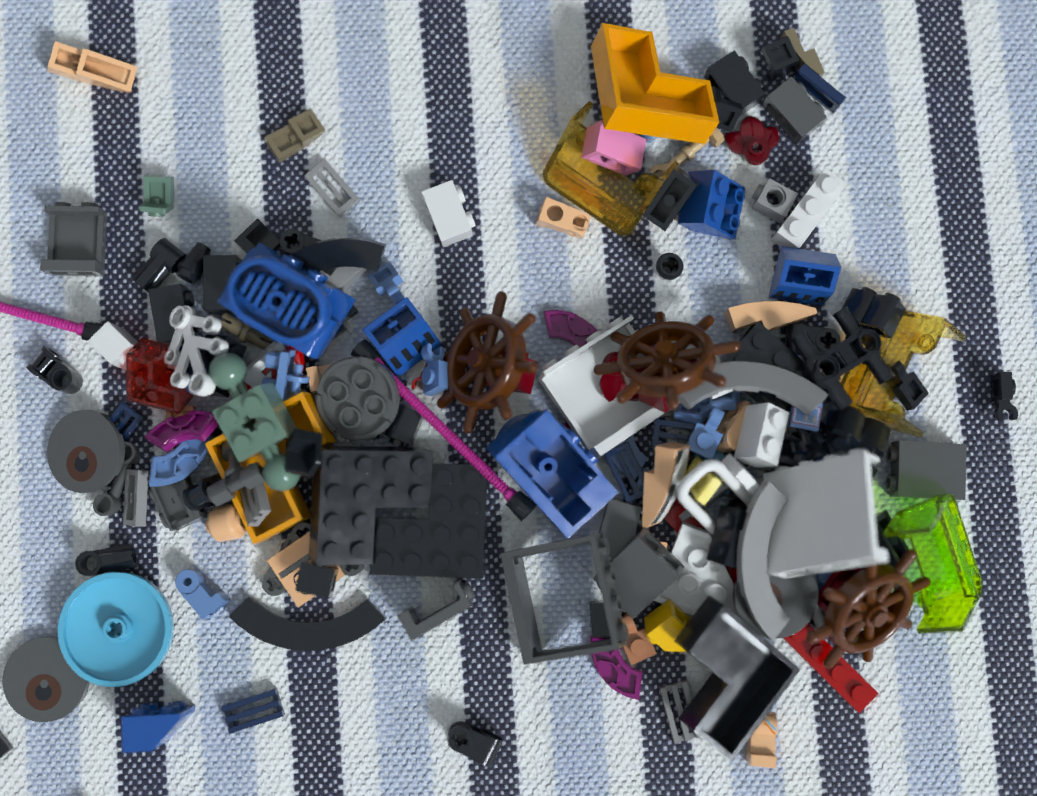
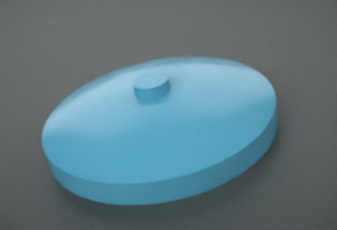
[58,572,174,687]

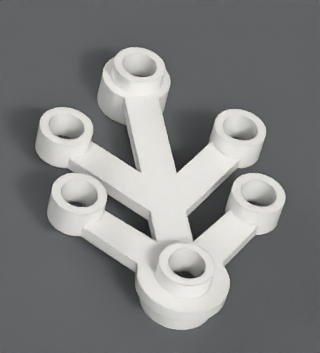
[164,305,228,397]

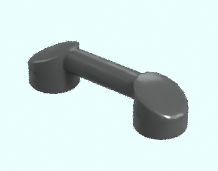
[93,442,140,516]

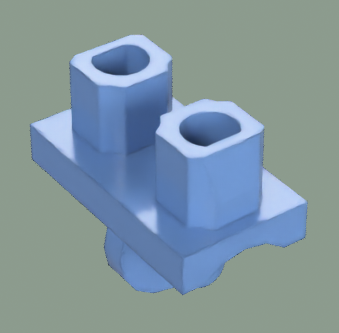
[262,349,310,400]

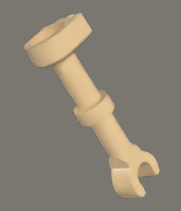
[649,128,725,187]

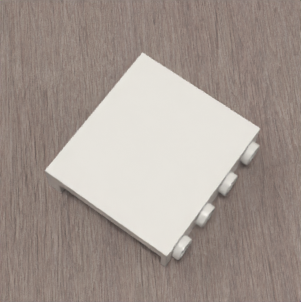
[537,315,680,459]
[763,449,888,579]

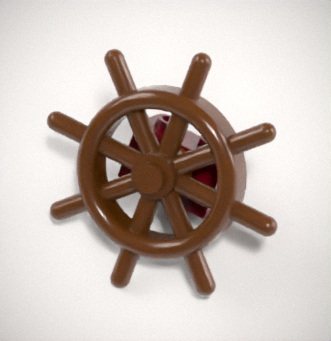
[437,291,539,433]
[593,311,740,413]
[807,549,931,669]

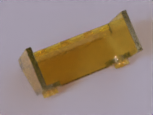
[543,101,679,236]
[841,311,967,438]

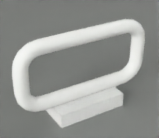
[677,454,759,536]

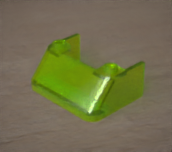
[884,493,982,634]

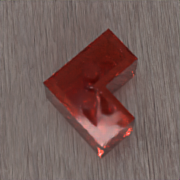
[126,338,193,414]

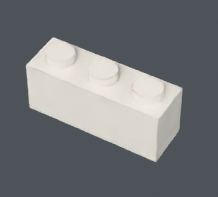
[770,168,848,249]

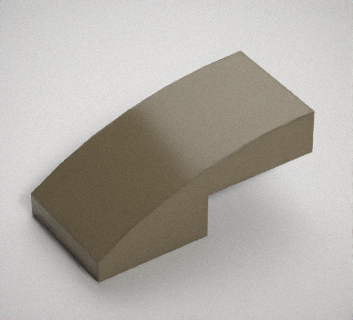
[780,28,825,77]
[264,108,325,163]

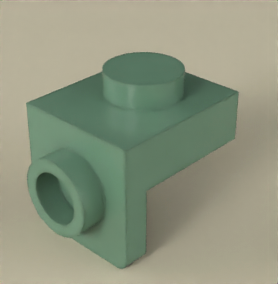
[139,174,174,217]

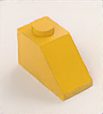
[644,599,691,652]

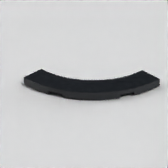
[281,238,387,301]
[228,596,387,651]

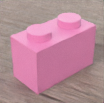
[581,120,646,176]

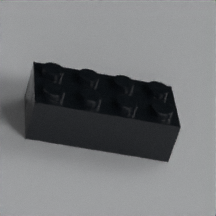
[721,322,834,439]

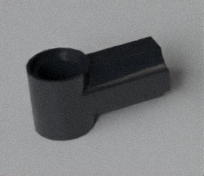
[132,238,186,293]
[75,543,137,576]

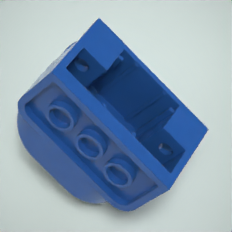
[218,242,356,359]
[486,409,619,538]

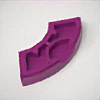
[543,310,598,348]
[145,410,219,452]
[590,635,643,700]

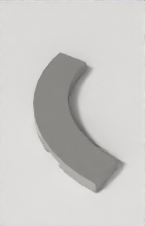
[678,361,828,416]
[737,480,790,641]

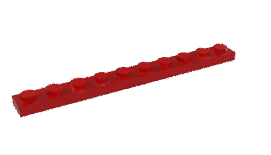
[663,498,879,714]

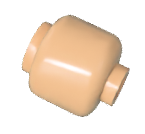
[205,503,246,542]

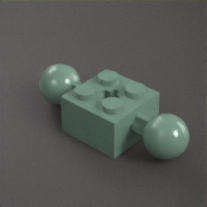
[209,353,300,491]

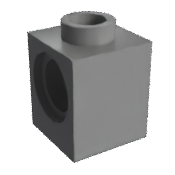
[752,178,798,223]

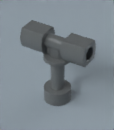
[207,440,265,507]

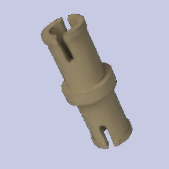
[220,312,274,350]

